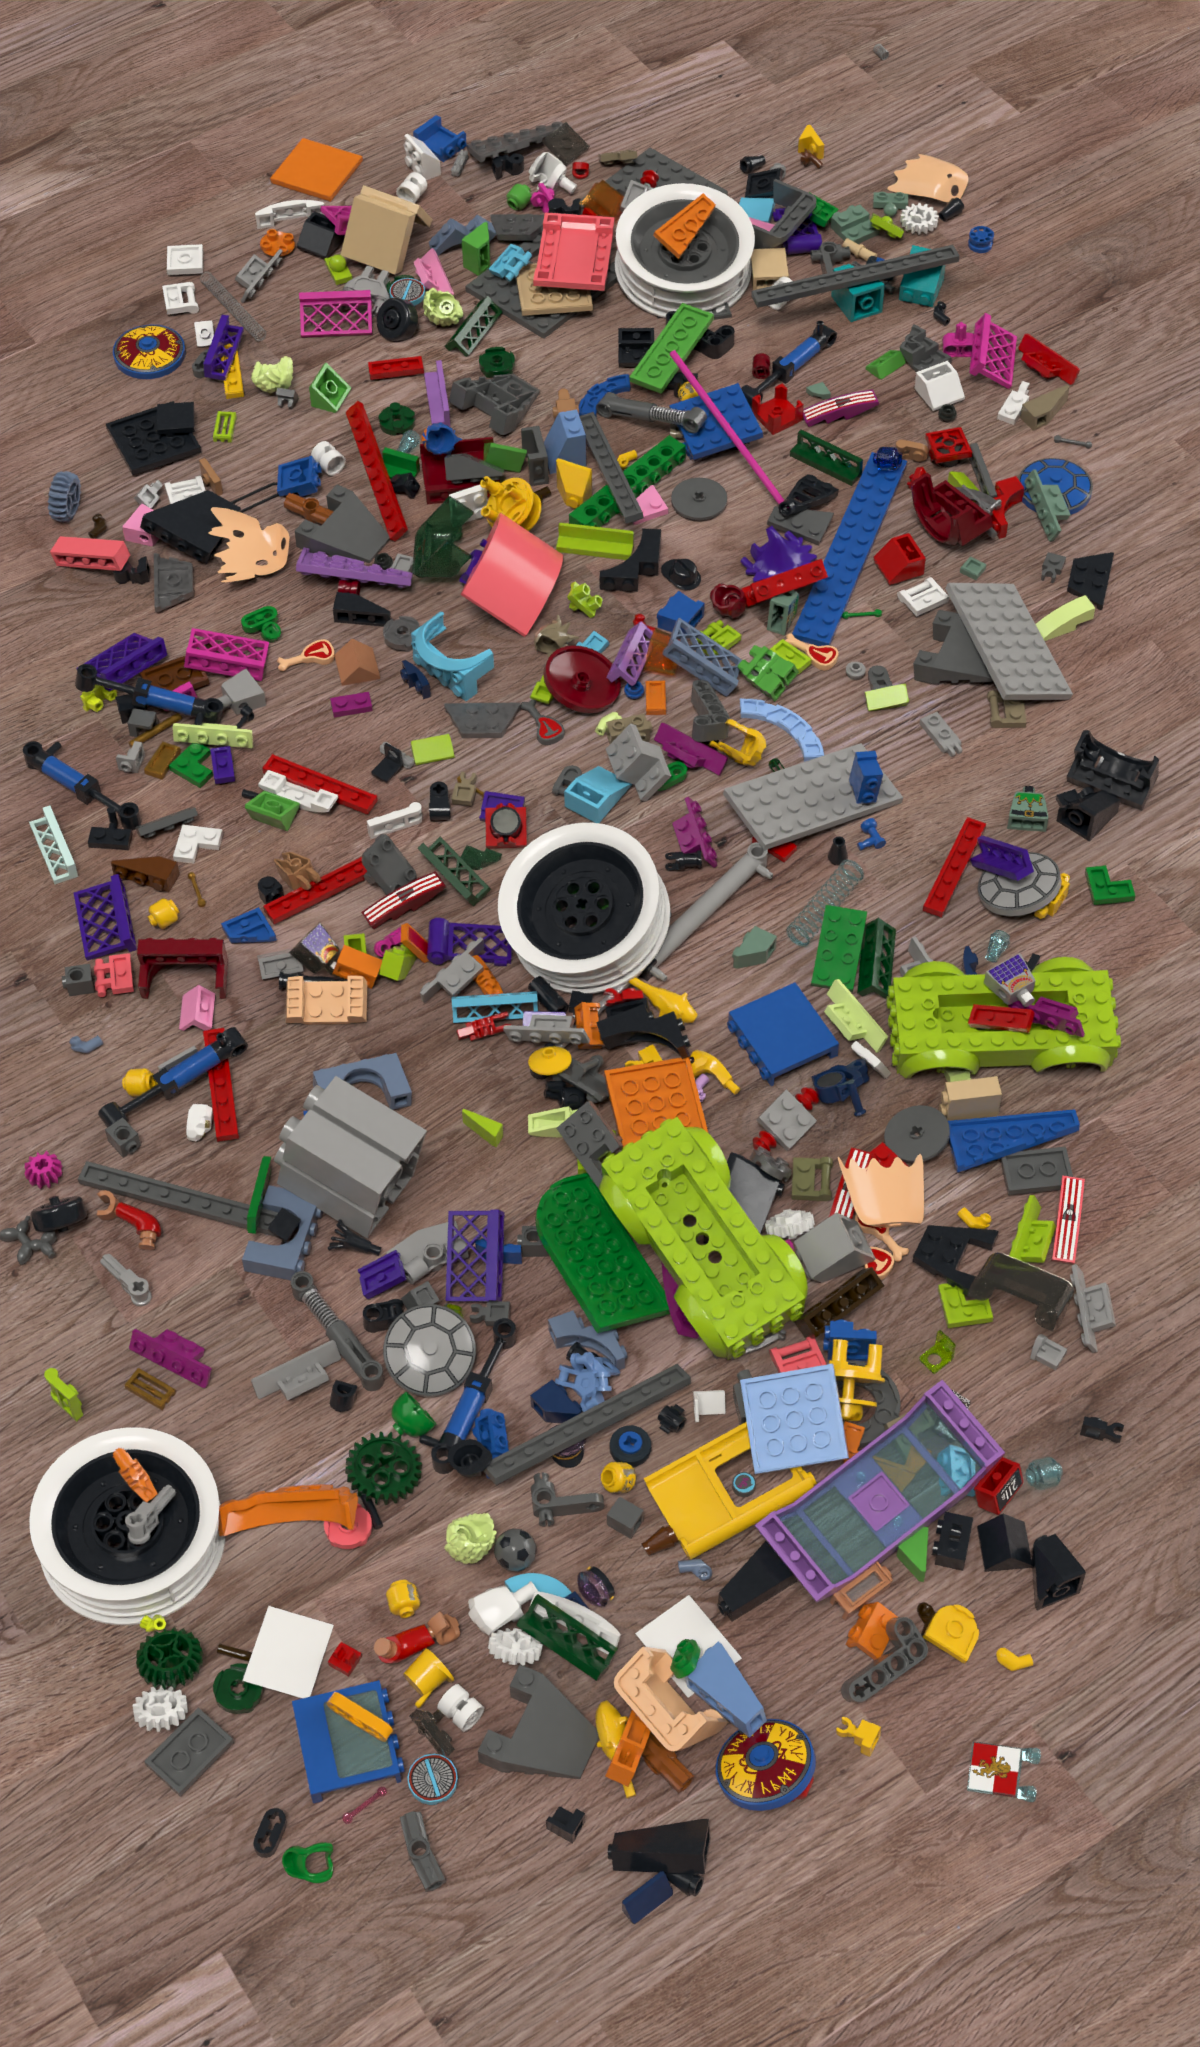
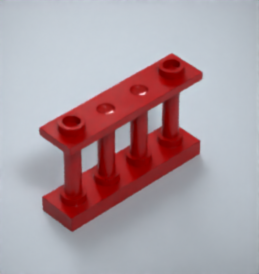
[741,559,828,607]

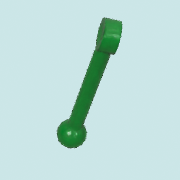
[842,609,882,619]

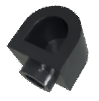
[258,876,284,905]
[329,1380,358,1412]

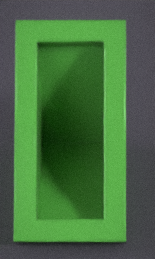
[896,1527,929,1582]

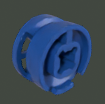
[968,226,994,253]

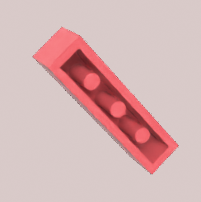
[50,536,130,571]

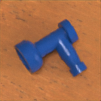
[857,818,886,851]

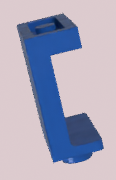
[413,115,467,162]

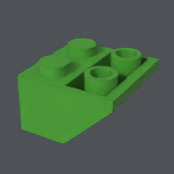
[462,222,490,276]

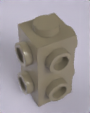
[606,714,653,744]

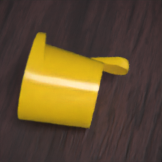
[403,1648,454,1708]

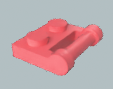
[769,1337,827,1373]

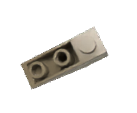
[1020,385,1069,431]

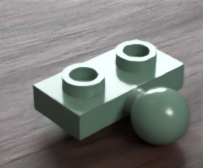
[873,192,908,217]

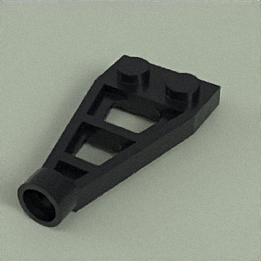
[778,474,839,516]

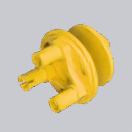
[480,476,541,531]
[829,1339,885,1421]

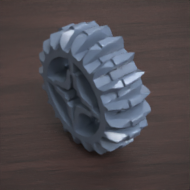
[47,471,81,523]

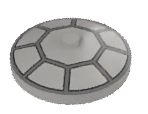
[978,852,1062,916]
[383,1304,476,1397]

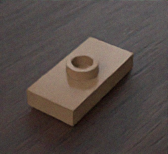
[199,458,223,496]

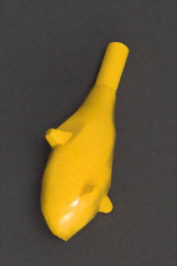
[628,977,698,1023]
[595,1700,636,1799]

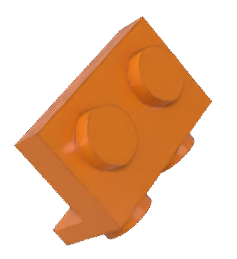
[846,1602,898,1660]

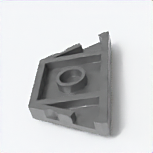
[490,213,544,241]
[154,553,194,612]
[444,702,521,738]

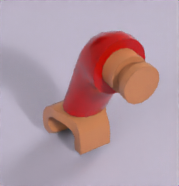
[97,1190,161,1250]
[374,1612,460,1664]

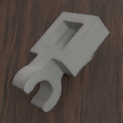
[134,480,163,508]

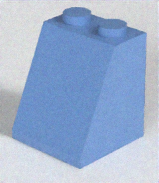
[544,410,586,474]

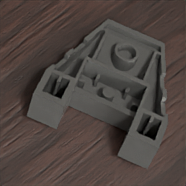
[449,374,540,435]
[295,484,391,563]
[913,610,994,684]
[478,1664,599,1779]

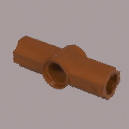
[284,493,334,524]
[642,1732,694,1793]

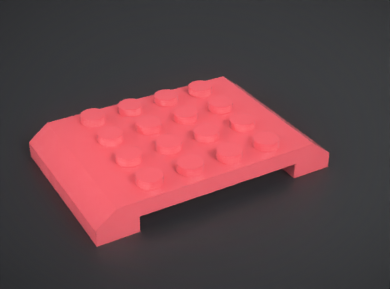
[533,213,614,291]

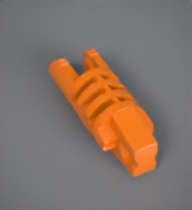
[472,955,503,995]
[113,1448,158,1502]

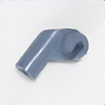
[69,1035,103,1053]
[678,1559,712,1581]

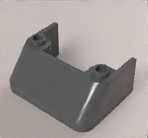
[752,179,816,249]

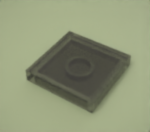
[543,122,590,167]

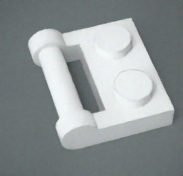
[162,282,199,315]
[164,475,206,504]
[897,577,949,617]

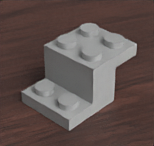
[606,723,671,801]

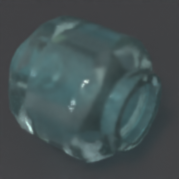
[1026,1457,1063,1490]

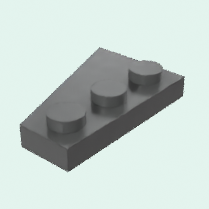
[767,506,834,546]

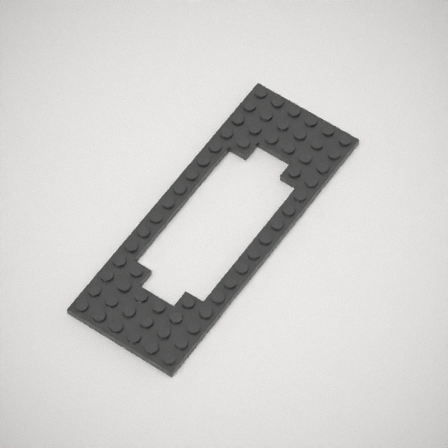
[465,148,728,339]

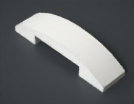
[255,200,324,229]
[258,770,338,812]
[530,1591,621,1654]

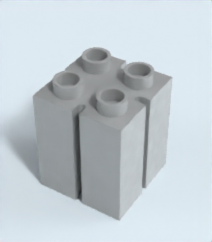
[274,1076,427,1238]

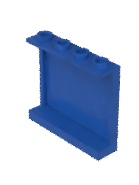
[727,982,839,1086]

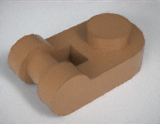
[894,439,929,462]

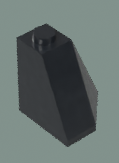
[1056,790,1120,842]
[1031,1534,1086,1611]

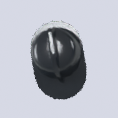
[661,558,701,590]
[447,1439,492,1478]

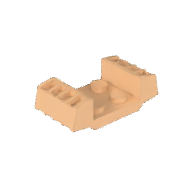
[285,976,367,1025]

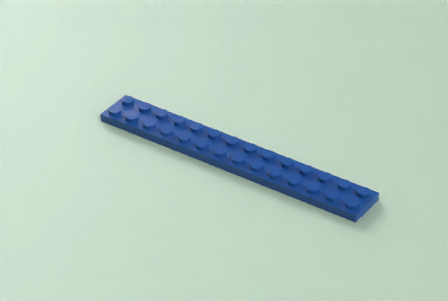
[792,452,907,646]

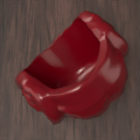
[709,583,746,618]

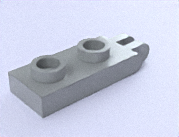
[920,712,962,757]

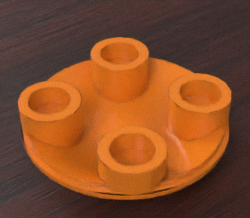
[260,229,295,257]

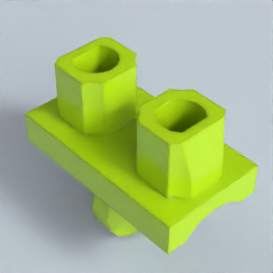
[567,581,603,618]

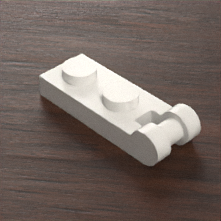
[367,802,422,839]

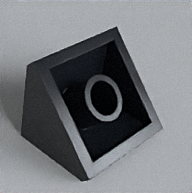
[977,1513,1033,1572]

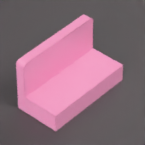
[179,985,215,1031]

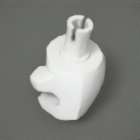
[529,152,577,194]
[468,1581,538,1637]

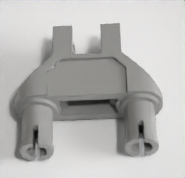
[341,266,391,318]

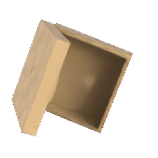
[341,185,432,275]

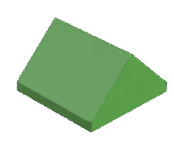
[309,363,351,413]
[484,443,527,473]
[245,790,300,831]

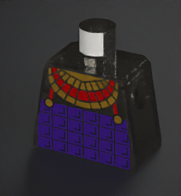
[289,923,339,976]

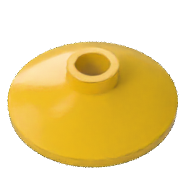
[528,1046,572,1075]

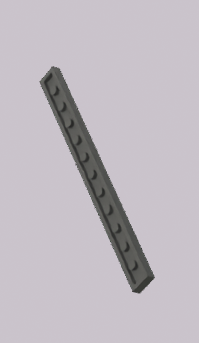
[751,245,960,308]

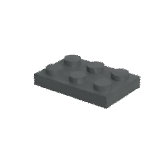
[1000,1147,1073,1195]
[144,1708,234,1797]

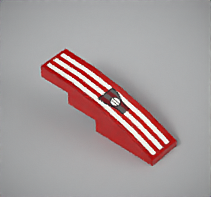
[829,1147,873,1219]

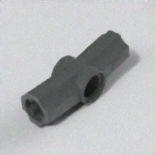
[400,1811,446,1892]

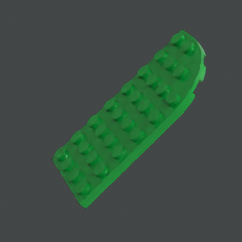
[535,1173,670,1333]

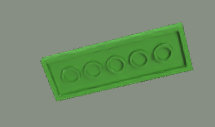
[629,303,714,394]

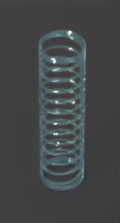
[786,859,864,946]

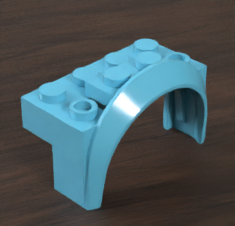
[411,611,494,701]

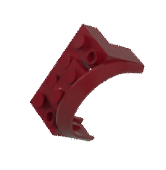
[910,473,993,546]
[137,938,228,999]

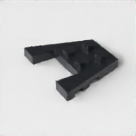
[913,1225,999,1297]

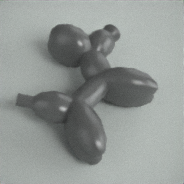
[0,1215,57,1265]

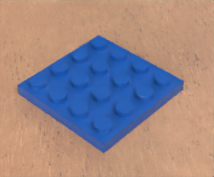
[669,383,763,460]

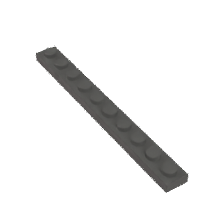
[579,412,644,524]
[78,1161,278,1237]
[484,1364,691,1485]

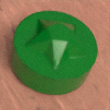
[261,622,281,642]

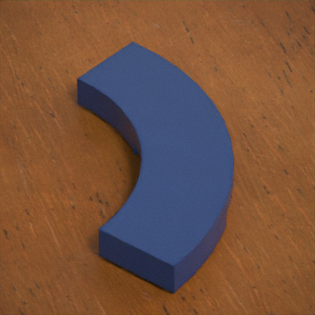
[579,374,630,416]

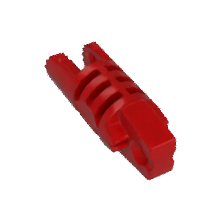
[456,1011,511,1041]

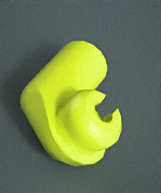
[139,1614,166,1632]

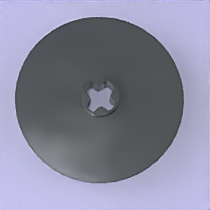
[671,477,727,520]
[884,1105,950,1163]

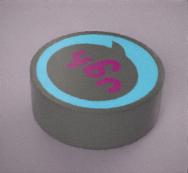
[732,1472,756,1497]

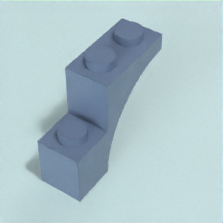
[428,215,496,256]
[548,1310,628,1370]

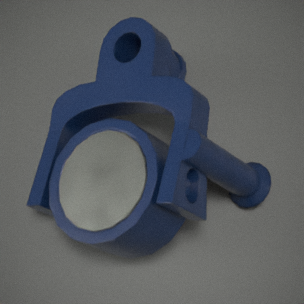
[811,1059,870,1116]

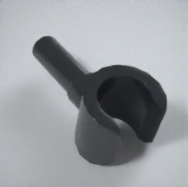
[236,705,254,729]

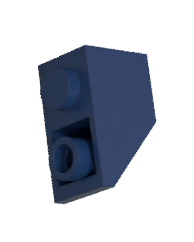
[530,1380,582,1423]

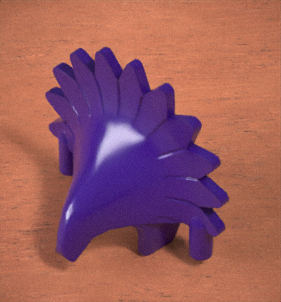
[740,526,817,583]

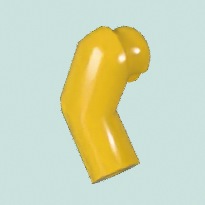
[617,450,637,470]
[957,1207,991,1229]
[996,1647,1033,1671]

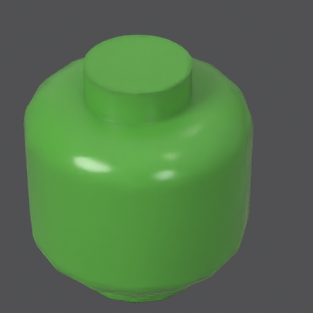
[506,184,532,210]

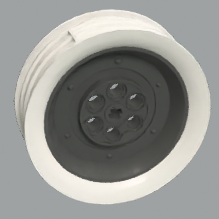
[615,183,755,318]

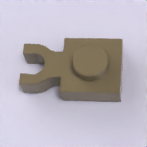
[451,771,477,806]

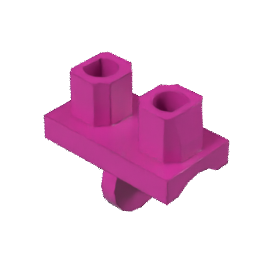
[530,183,555,214]

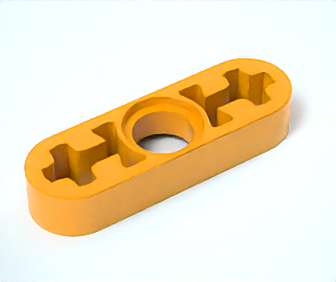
[326,1692,393,1742]

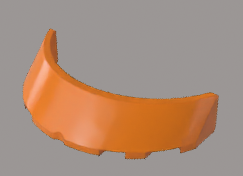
[218,1484,358,1536]

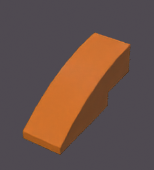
[605,1710,651,1787]

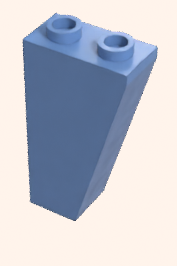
[685,1641,767,1738]

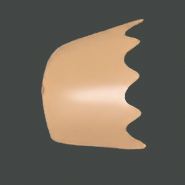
[887,154,968,202]
[838,1154,924,1228]

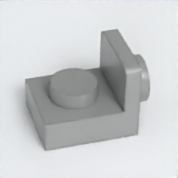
[116,741,145,773]

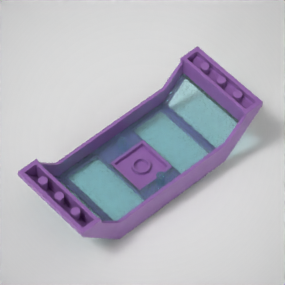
[755,1380,1005,1603]

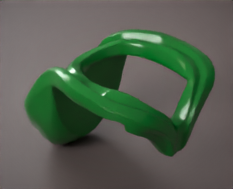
[282,1842,333,1883]

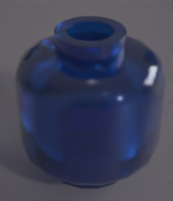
[873,447,902,471]

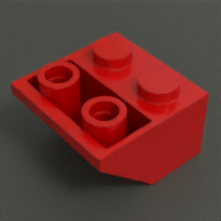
[873,533,926,585]

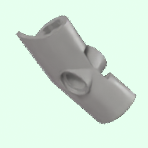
[386,1220,469,1284]

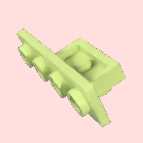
[173,723,253,748]
[824,979,888,1053]

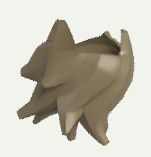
[534,615,579,658]

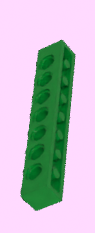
[569,435,686,527]

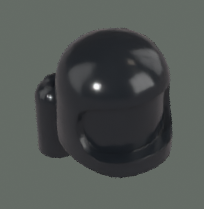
[544,1081,586,1111]

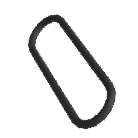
[231,482,279,513]

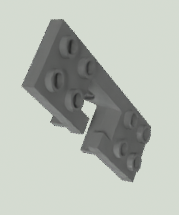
[556,1101,623,1189]

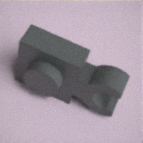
[1041,552,1066,583]
[470,1301,511,1326]

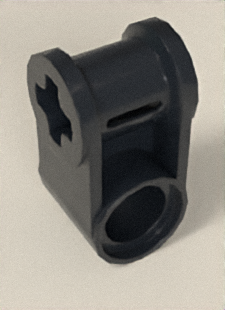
[429,781,450,821]
[363,1299,404,1333]

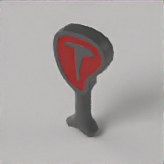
[521,699,565,745]

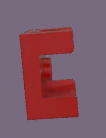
[752,383,804,435]

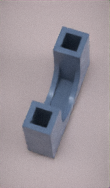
[313,1053,412,1110]
[242,1185,323,1281]

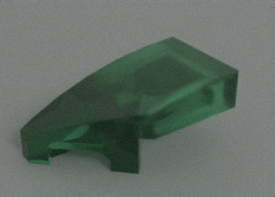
[461,845,502,870]

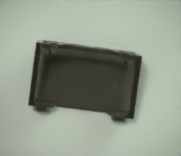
[967,1252,1074,1332]

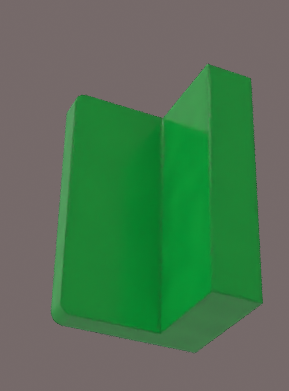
[382,447,420,479]

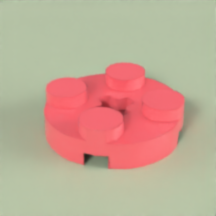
[324,1503,372,1549]

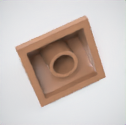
[335,639,380,686]

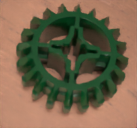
[136,1626,203,1690]

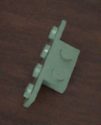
[1024,470,1070,541]

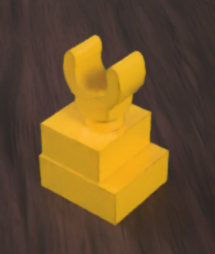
[625,1044,663,1067]
[836,1717,881,1757]

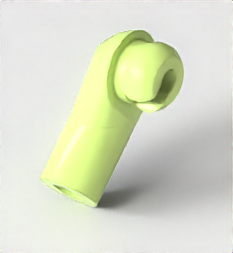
[595,712,622,735]

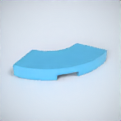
[505,1573,572,1600]

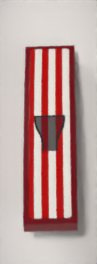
[361,871,446,930]

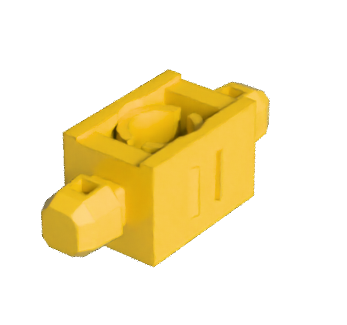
[1034,873,1070,919]

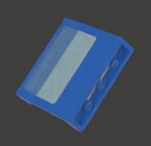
[292,1680,405,1803]

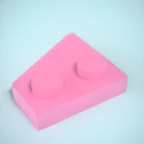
[633,485,668,525]

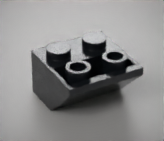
[297,211,345,259]

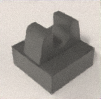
[276,388,299,409]

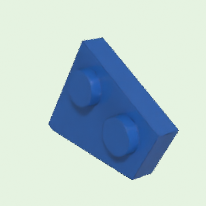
[221,907,277,943]

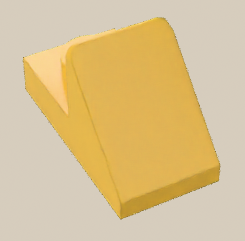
[798,125,824,160]

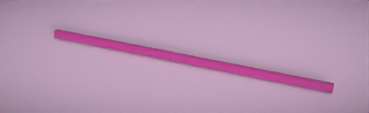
[669,350,789,508]

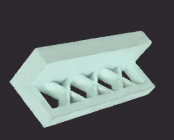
[29,806,78,884]

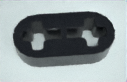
[253,1808,287,1858]

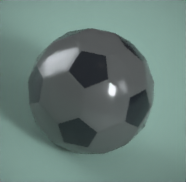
[494,1528,537,1572]

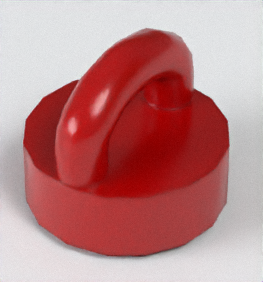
[572,162,589,179]

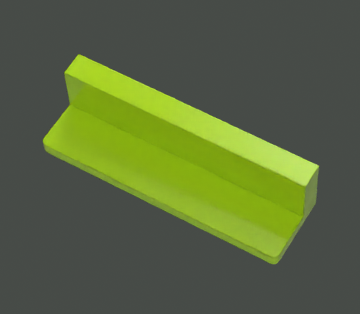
[556,523,634,560]

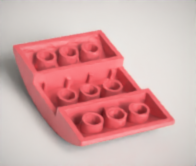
[461,512,563,637]

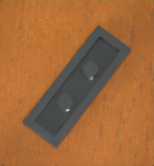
[135,807,198,838]

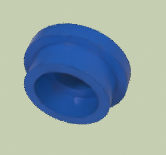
[624,681,644,699]

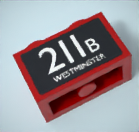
[974,1457,1024,1515]

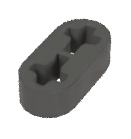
[192,349,209,378]

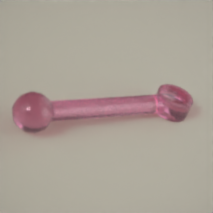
[342,1786,387,1824]

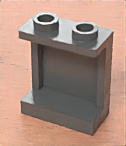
[521,426,548,486]

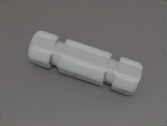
[451,150,468,177]
[380,742,414,769]

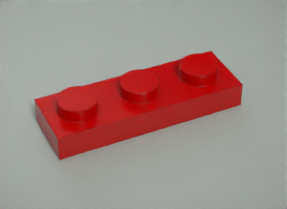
[368,356,424,380]
[968,1004,1035,1033]

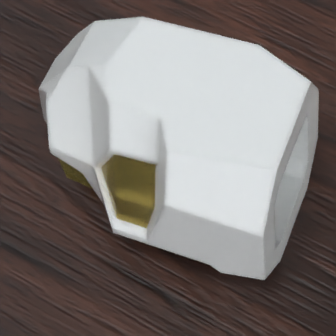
[186,1104,213,1142]

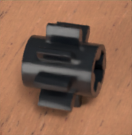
[658,1404,687,1434]

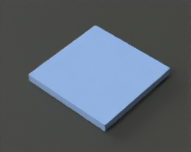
[740,1364,849,1474]

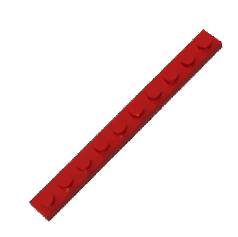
[346,401,408,541]

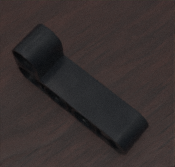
[666,311,735,359]

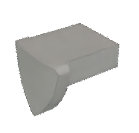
[1030,1334,1067,1371]

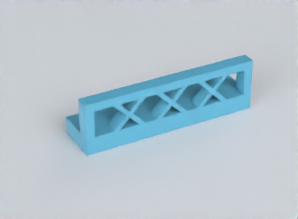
[452,991,538,1023]

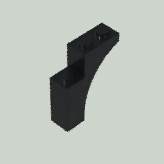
[599,528,661,592]
[596,1004,691,1059]

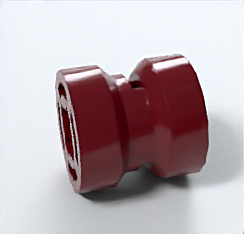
[752,353,770,379]
[338,579,360,596]

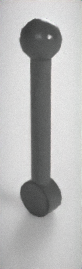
[1054,435,1092,449]

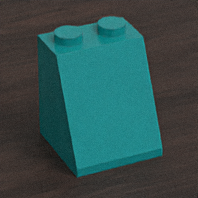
[899,245,945,307]
[831,264,885,323]

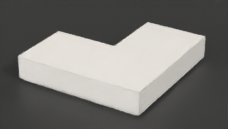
[851,1041,891,1079]

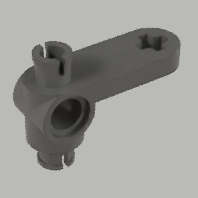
[810,241,850,274]
[530,1472,604,1527]

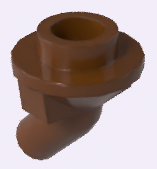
[800,149,823,169]

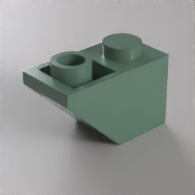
[732,926,777,969]

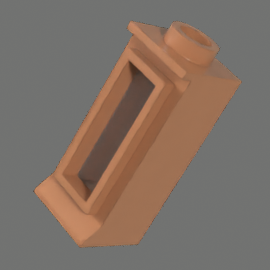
[830,1561,893,1621]

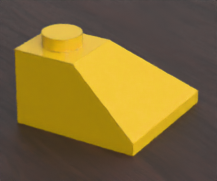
[556,458,592,508]

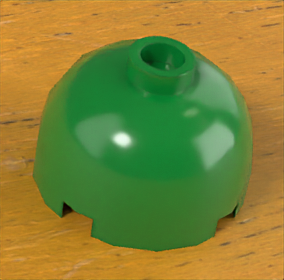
[391,1392,437,1438]

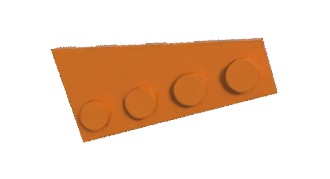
[653,193,716,259]

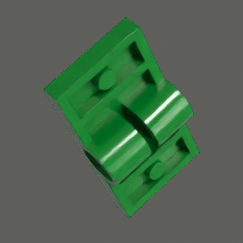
[811,905,867,993]

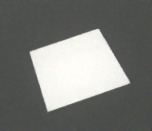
[635,1595,742,1698]
[243,1606,334,1698]

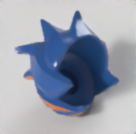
[421,422,462,456]

